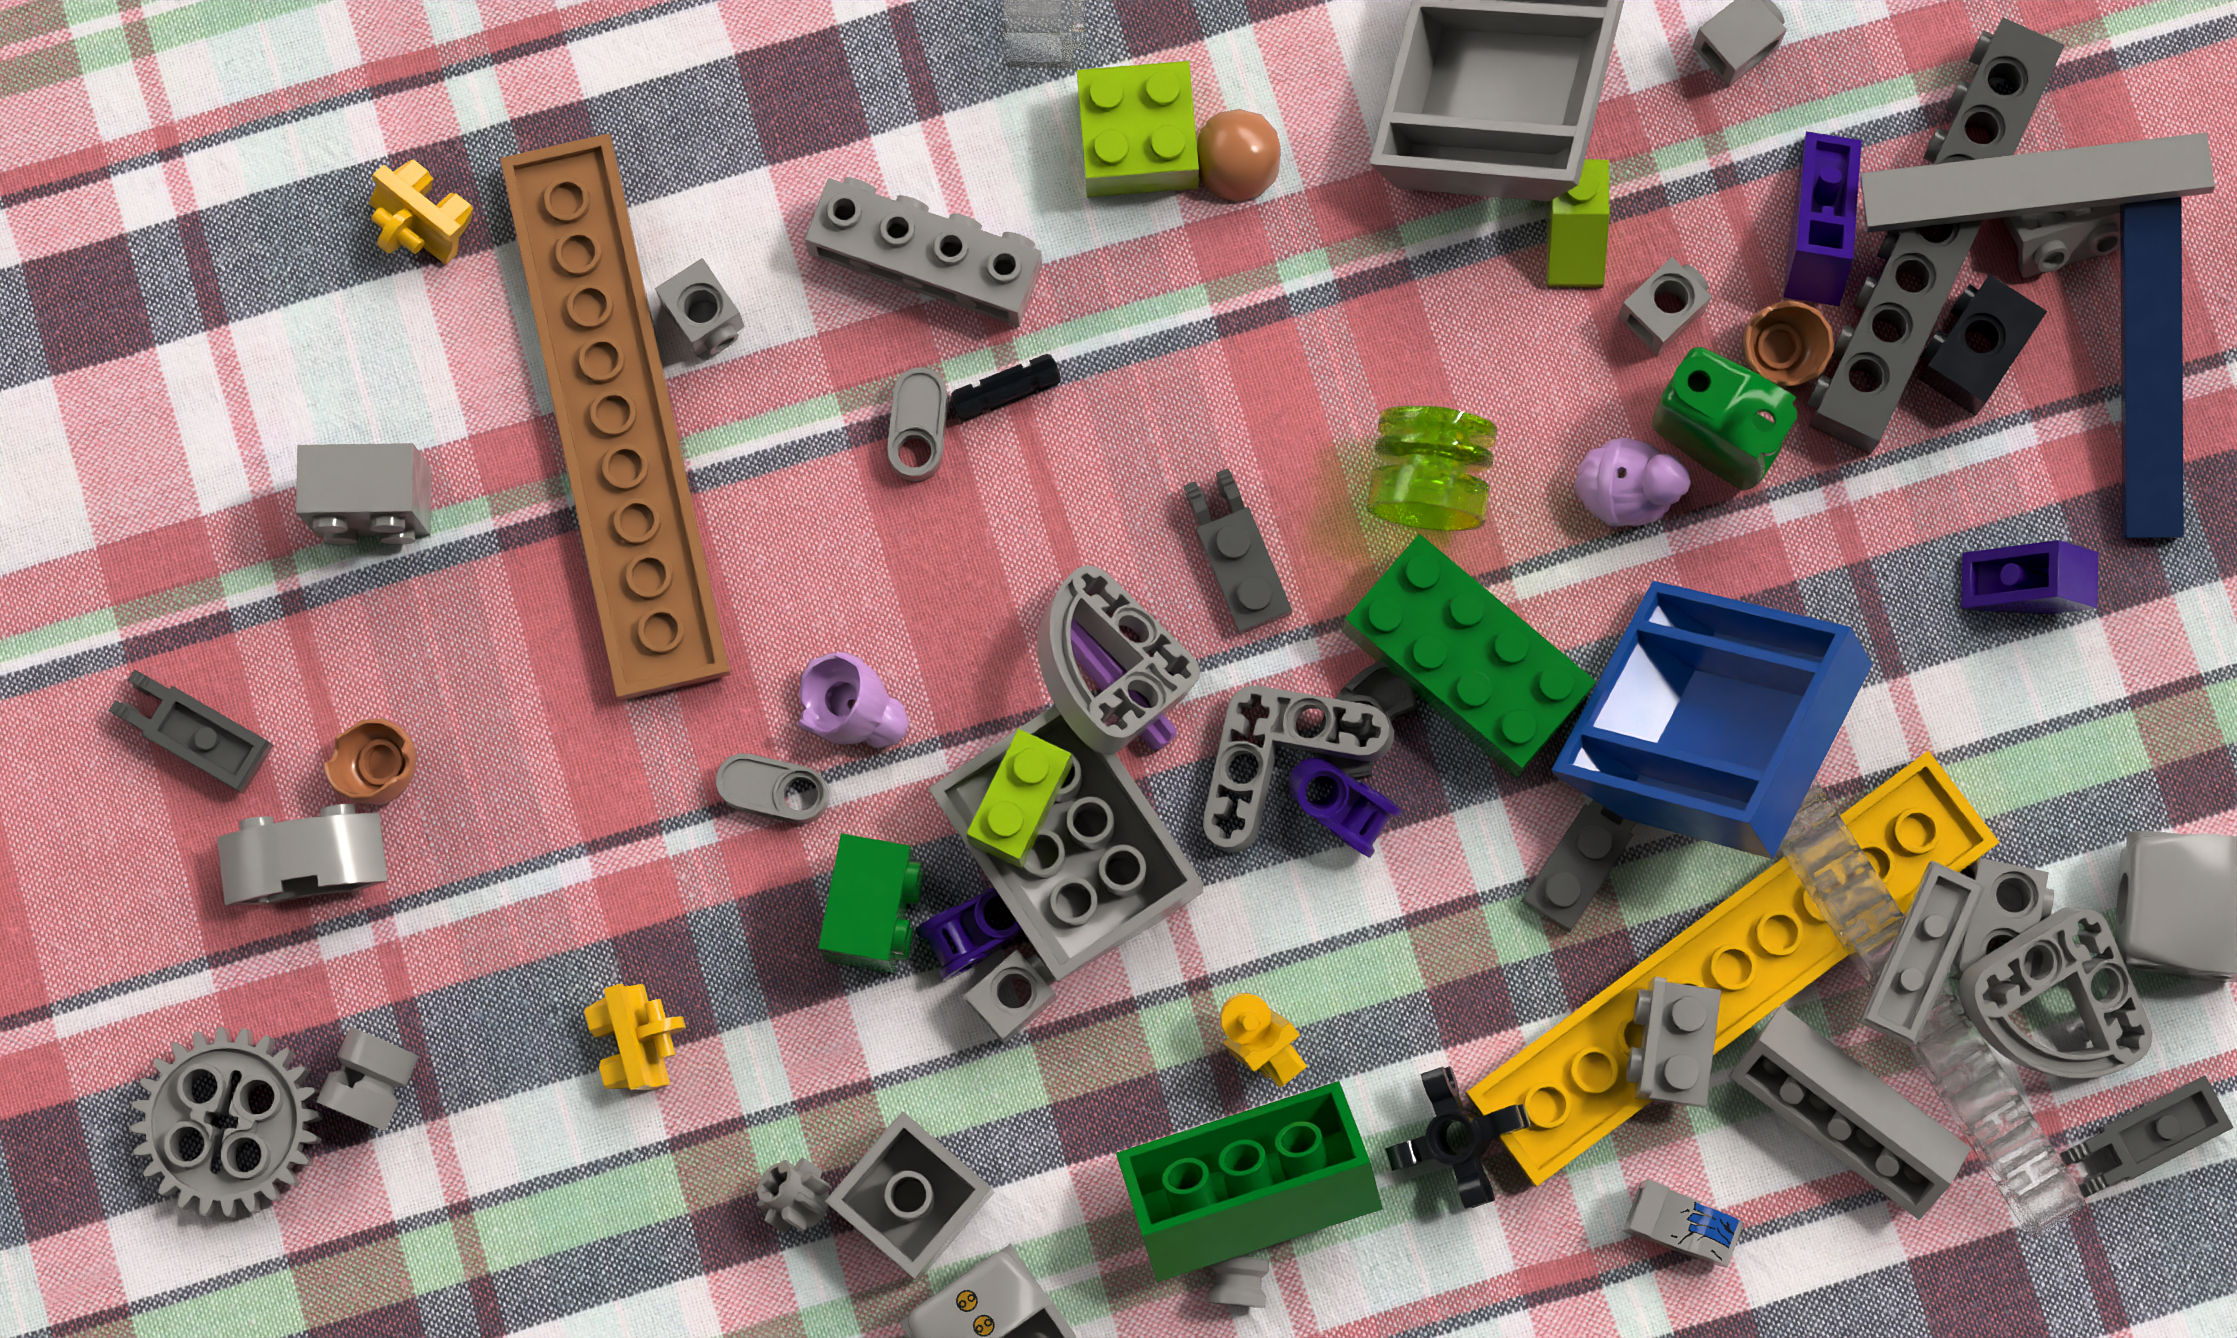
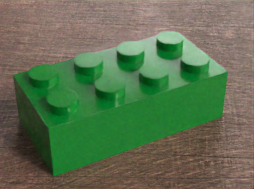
[1342,533,1597,779]
[1116,1081,1383,1282]

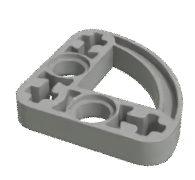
[1037,566,1200,754]
[1958,906,2152,1078]

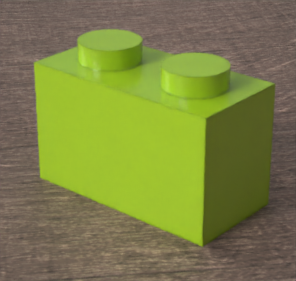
[966,728,1073,869]

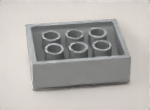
[928,705,1204,982]

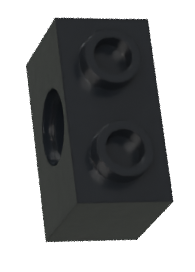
[1919,274,2047,416]

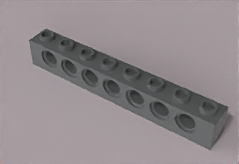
[1807,17,2065,454]

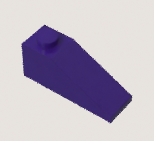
[1783,131,1862,307]

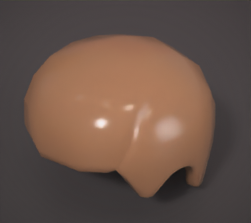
[1197,109,1281,202]
[1742,300,1834,388]
[324,718,417,805]

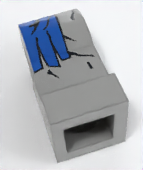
[1622,1179,1744,1267]

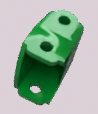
[1651,347,1797,491]

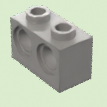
[1949,858,2054,987]

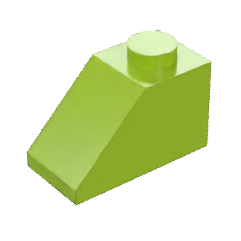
[1546,159,1610,288]

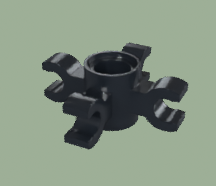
[1385,1066,1531,1209]

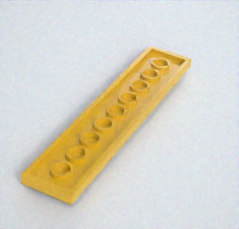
[1465,750,2000,1188]

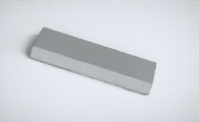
[1858,860,1986,1047]

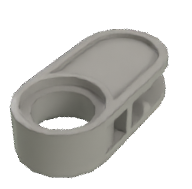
[887,367,948,482]
[716,753,829,824]

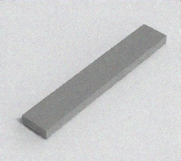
[1860,133,2215,233]

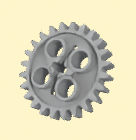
[129,1027,324,1218]

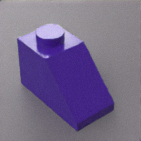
[1961,540,2098,614]

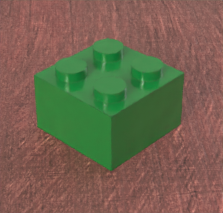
[818,833,924,974]

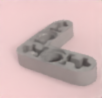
[1203,686,1394,852]

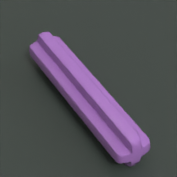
[1071,617,1177,752]

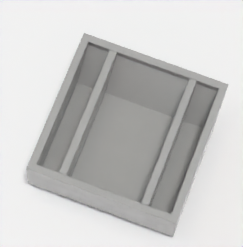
[1370,0,1624,202]

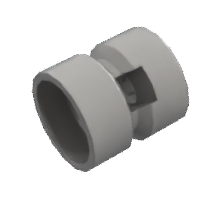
[316,1027,419,1131]

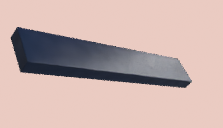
[2120,197,2184,538]

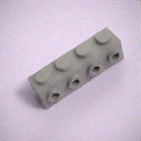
[805,177,1043,327]
[1729,1005,1972,1220]

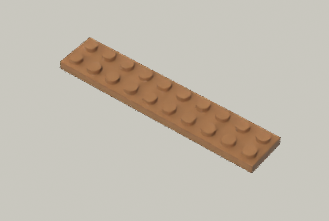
[500,133,731,701]

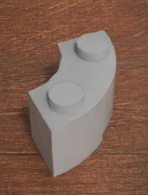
[217,804,388,906]

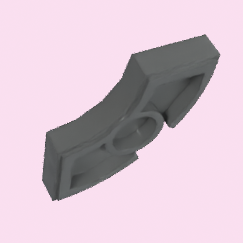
[1313,661,1417,787]

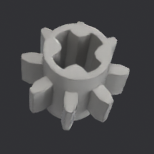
[757,1157,830,1233]

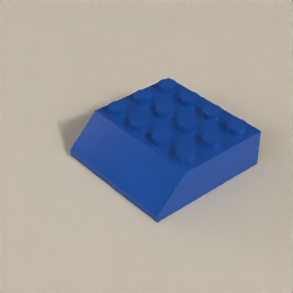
[1551,581,1873,859]

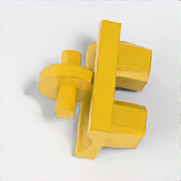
[369,159,473,265]
[584,984,686,1090]
[1219,992,1307,1088]

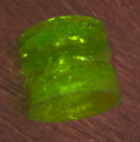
[1367,406,1498,531]

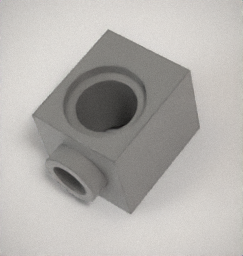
[1692,0,1787,88]
[1618,257,1712,356]
[655,258,745,357]
[964,950,1057,1045]

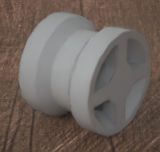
[1207,1256,1269,1308]

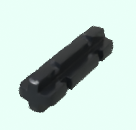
[951,354,1061,421]

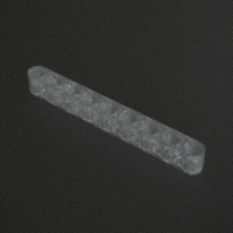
[1779,778,2086,1238]

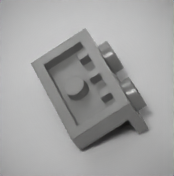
[2002,204,2120,278]
[1626,977,1721,1108]

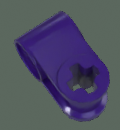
[1289,758,1403,858]
[915,888,1025,981]

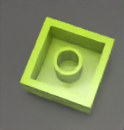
[1077,61,1199,198]

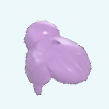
[1574,437,1691,528]
[798,652,909,748]

